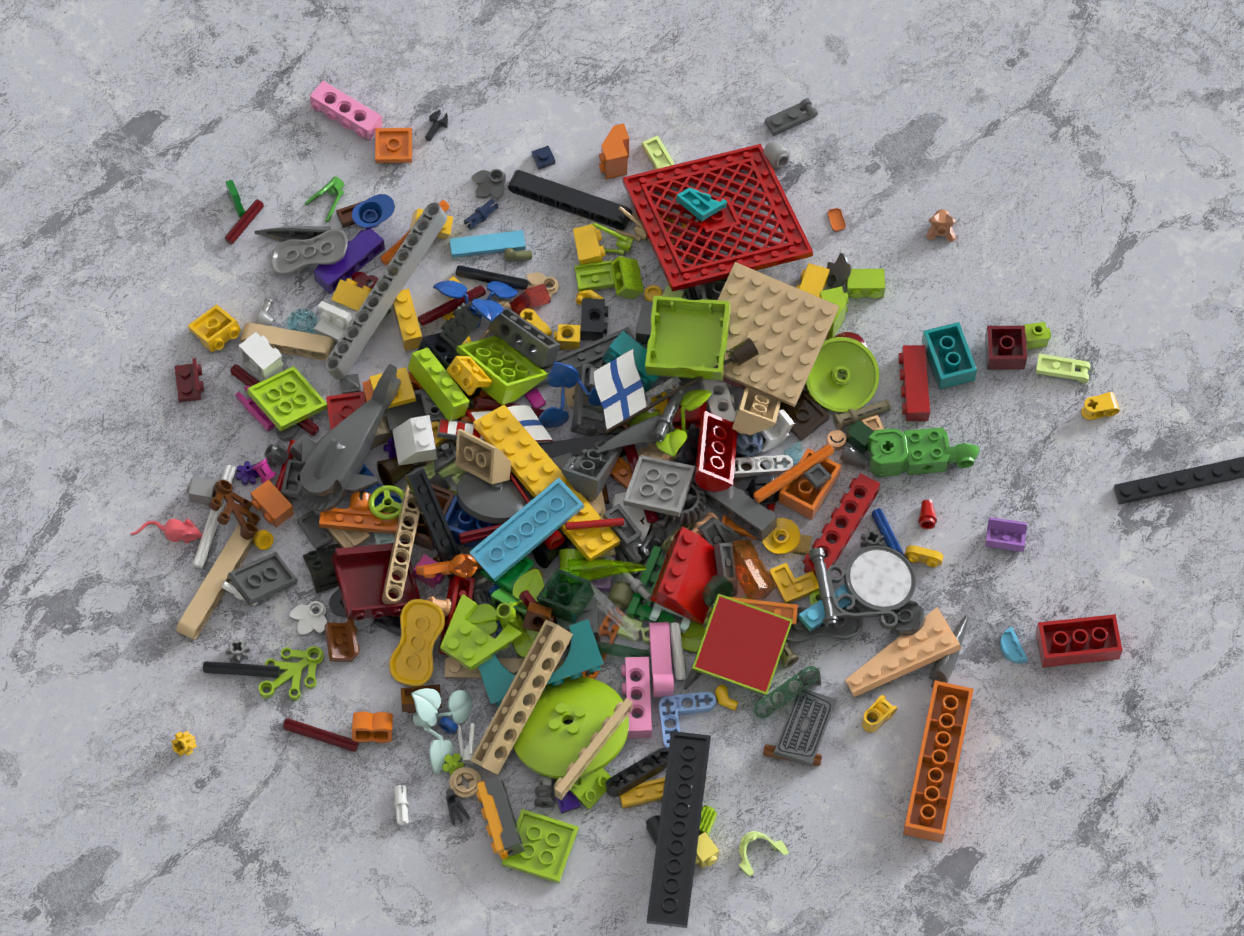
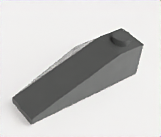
[562,434,624,499]

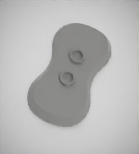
[271,229,348,275]

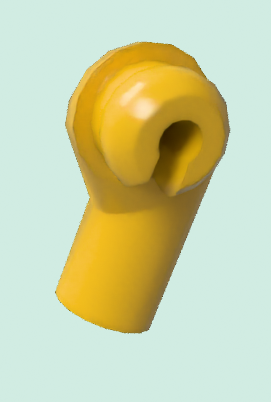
[575,289,604,305]
[715,684,739,711]

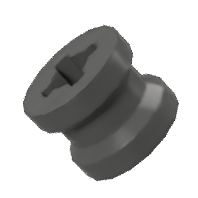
[534,786,554,808]

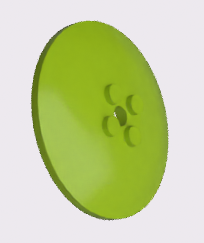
[513,677,629,779]

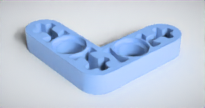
[659,692,716,749]

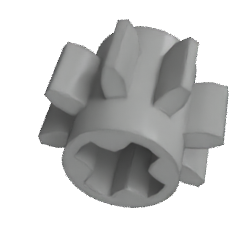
[225,638,251,663]

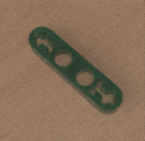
[753,666,820,718]

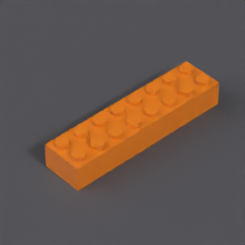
[903,680,974,843]

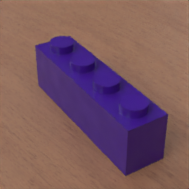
[314,227,385,294]

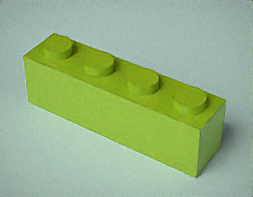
[407,347,470,422]

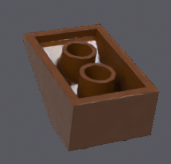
[403,483,456,551]

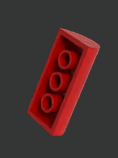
[695,411,737,492]

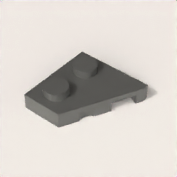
[698,517,747,550]

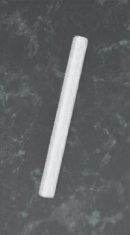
[193,465,236,569]

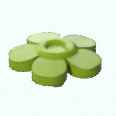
[442,753,464,775]

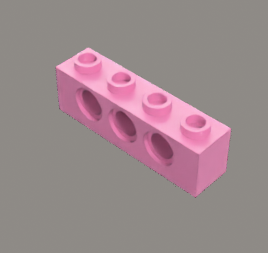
[310,81,383,141]
[621,657,652,738]

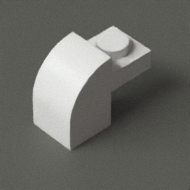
[758,409,795,453]

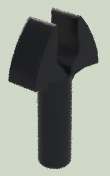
[425,110,448,141]

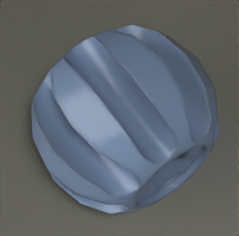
[736,433,763,458]

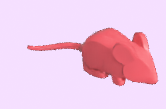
[131,519,203,544]

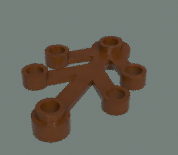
[209,480,260,540]

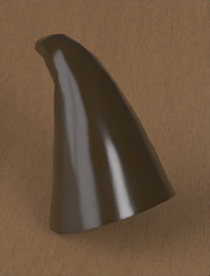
[376,457,427,486]

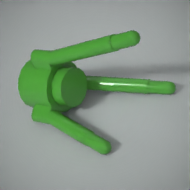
[305,176,345,222]

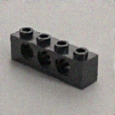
[417,333,482,399]

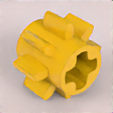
[171,731,197,757]

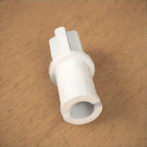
[393,785,409,826]

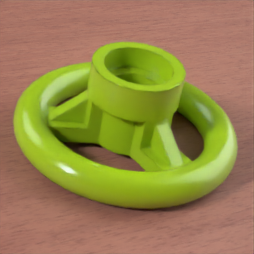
[369,485,404,520]

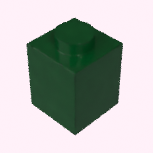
[846,420,874,454]

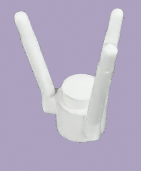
[457,723,488,764]

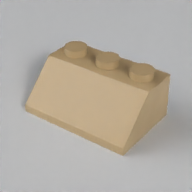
[732,387,781,435]
[455,429,511,484]

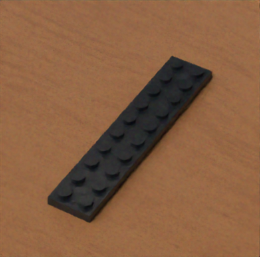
[647,731,711,928]

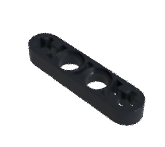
[606,748,669,797]

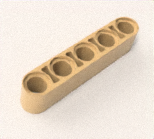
[240,323,335,361]

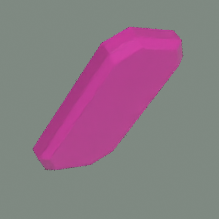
[524,389,546,409]

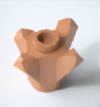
[926,209,956,242]

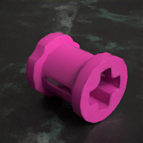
[252,458,276,484]

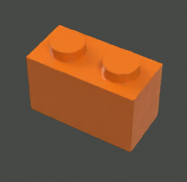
[250,479,294,528]

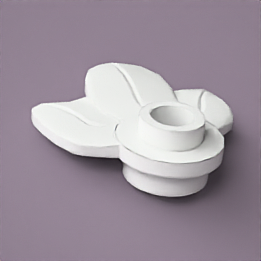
[289,601,327,635]

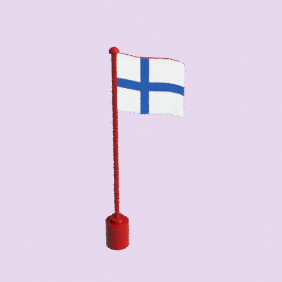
[465,405,565,550]

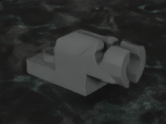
[603,504,650,567]

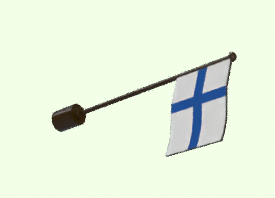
[594,338,759,435]

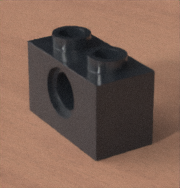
[581,298,608,341]

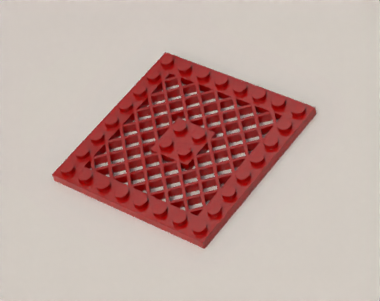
[622,144,813,292]

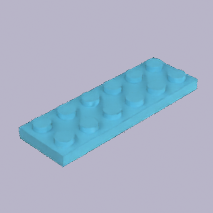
[469,478,585,581]

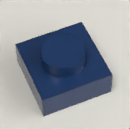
[532,145,555,170]

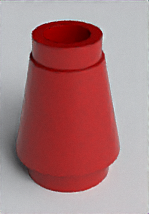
[918,500,937,529]

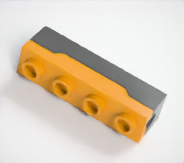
[476,775,525,860]

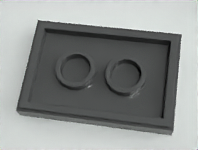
[227,552,298,605]

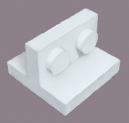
[314,301,358,343]

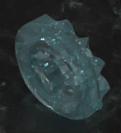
[287,309,317,334]

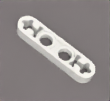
[734,455,793,478]

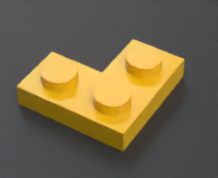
[769,562,819,604]

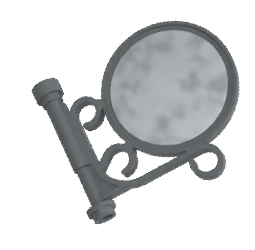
[809,546,916,629]

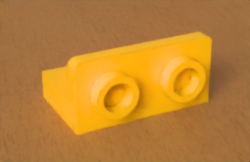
[446,356,493,395]

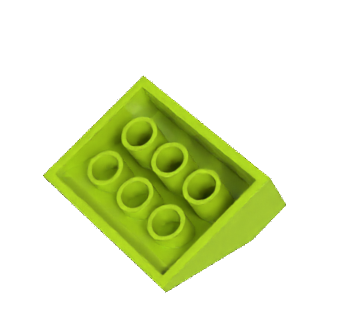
[456,335,548,405]

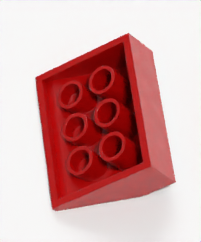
[650,527,719,625]

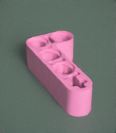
[649,622,674,698]

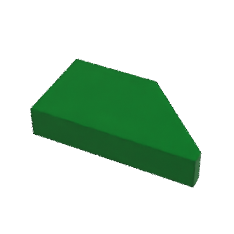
[225,180,245,218]

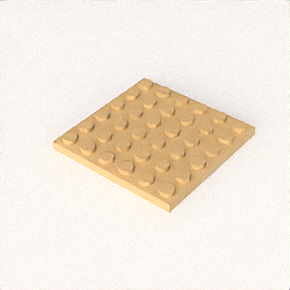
[718,262,840,407]

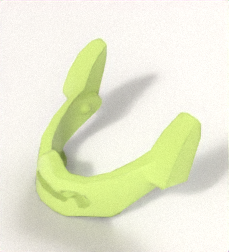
[739,831,789,876]

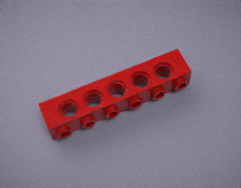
[803,473,881,578]

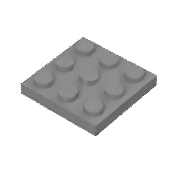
[623,455,696,517]

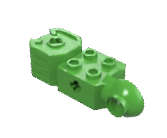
[867,427,980,477]

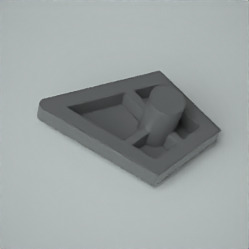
[434,441,456,473]

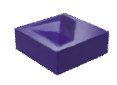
[555,790,580,814]

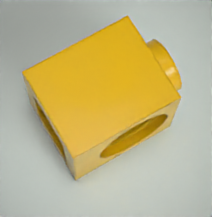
[554,324,581,350]

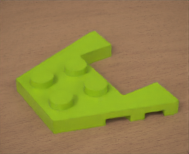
[440,594,523,671]

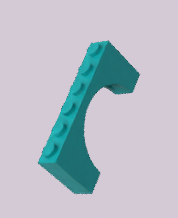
[478,619,604,706]

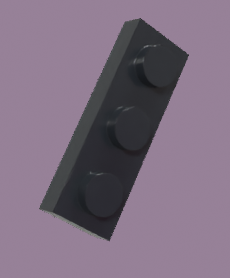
[673,423,699,466]

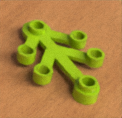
[258,646,324,701]

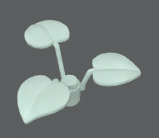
[411,688,472,774]

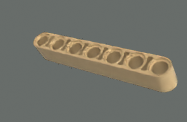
[382,483,420,605]
[176,524,260,640]

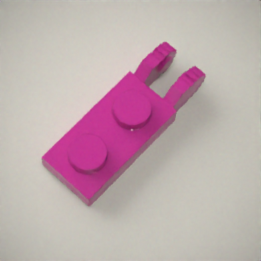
[235,385,275,432]

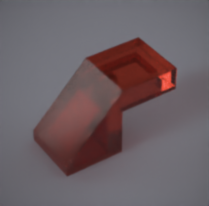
[509,283,551,316]

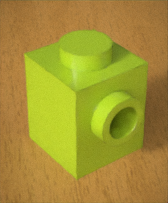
[1024,322,1051,350]

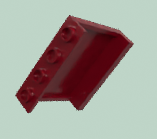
[332,542,421,621]

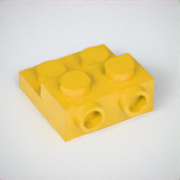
[187,304,241,352]

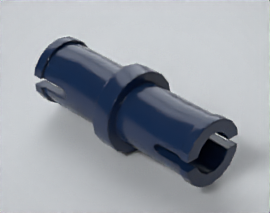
[464,199,498,230]

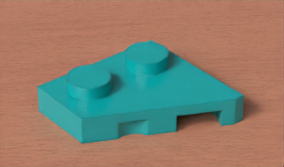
[676,187,727,221]

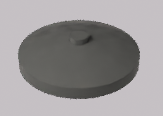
[456,471,534,524]

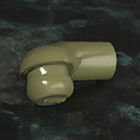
[504,248,532,261]

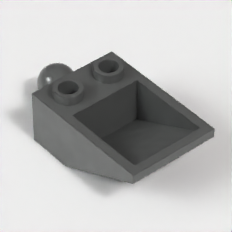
[385,389,446,432]

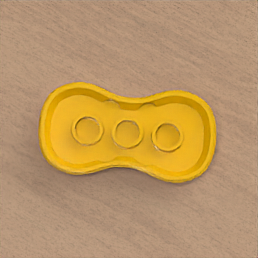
[389,599,445,686]

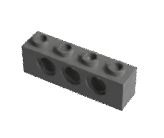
[488,307,561,367]

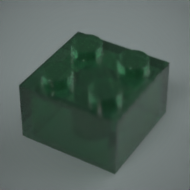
[536,568,595,624]

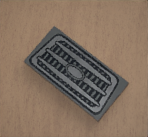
[774,687,836,767]

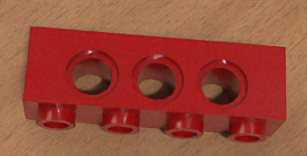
[439,575,475,656]

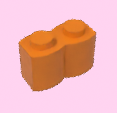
[352,711,393,743]

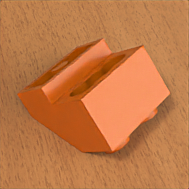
[599,123,629,180]

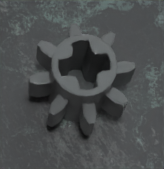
[264,442,288,467]
[860,529,884,547]

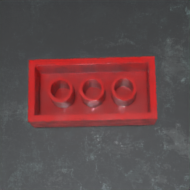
[1035,614,1123,668]

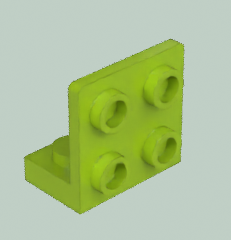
[554,768,611,809]

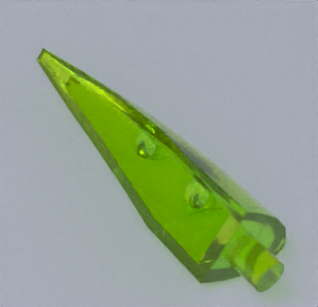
[558,558,646,583]

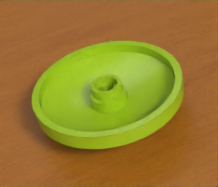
[805,337,879,413]

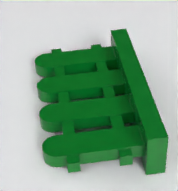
[626,545,674,624]

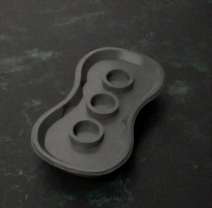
[786,606,863,643]

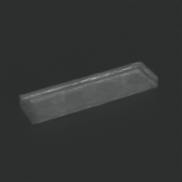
[584,581,643,642]

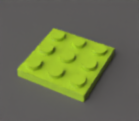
[247,366,327,431]
[502,809,579,884]

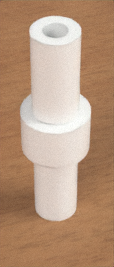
[221,581,258,606]

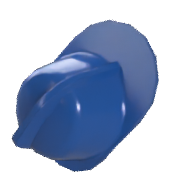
[352,194,395,229]

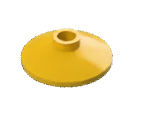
[762,518,800,554]

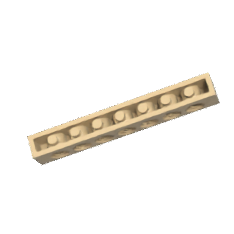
[470,620,573,775]

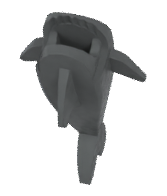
[297,364,401,512]

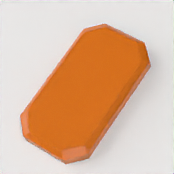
[827,208,846,231]

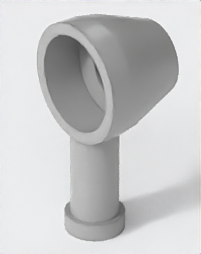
[256,298,274,326]

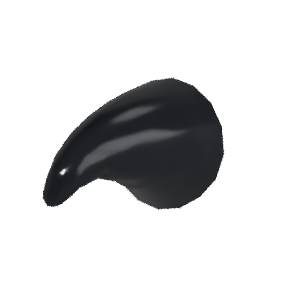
[532,534,573,569]

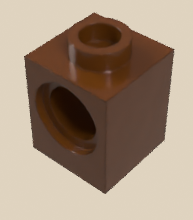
[522,602,554,632]

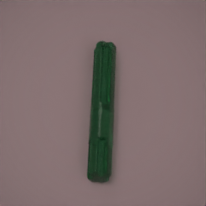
[596,641,650,658]

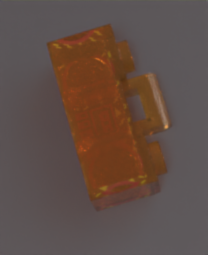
[732,540,776,600]

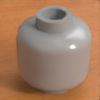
[763,141,790,168]

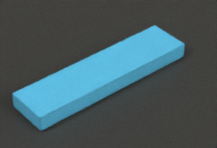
[450,230,526,258]

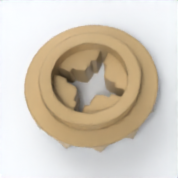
[449,767,481,798]

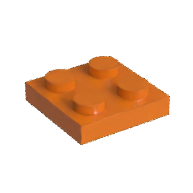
[375,128,412,163]

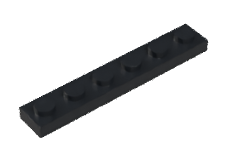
[405,468,461,580]

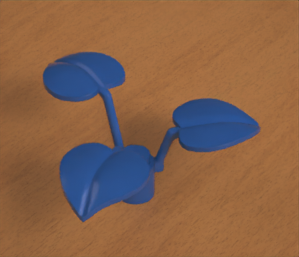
[433,280,518,328]
[538,361,602,428]

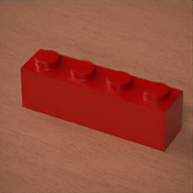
[898,345,930,421]

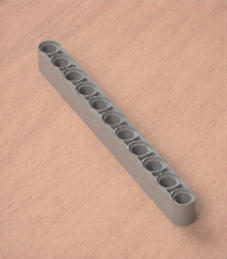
[325,203,447,380]

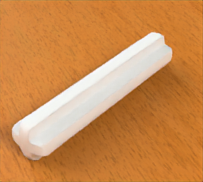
[669,622,686,681]

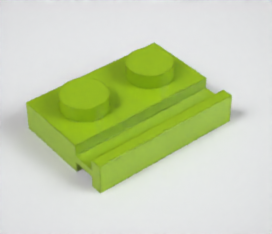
[574,260,615,292]

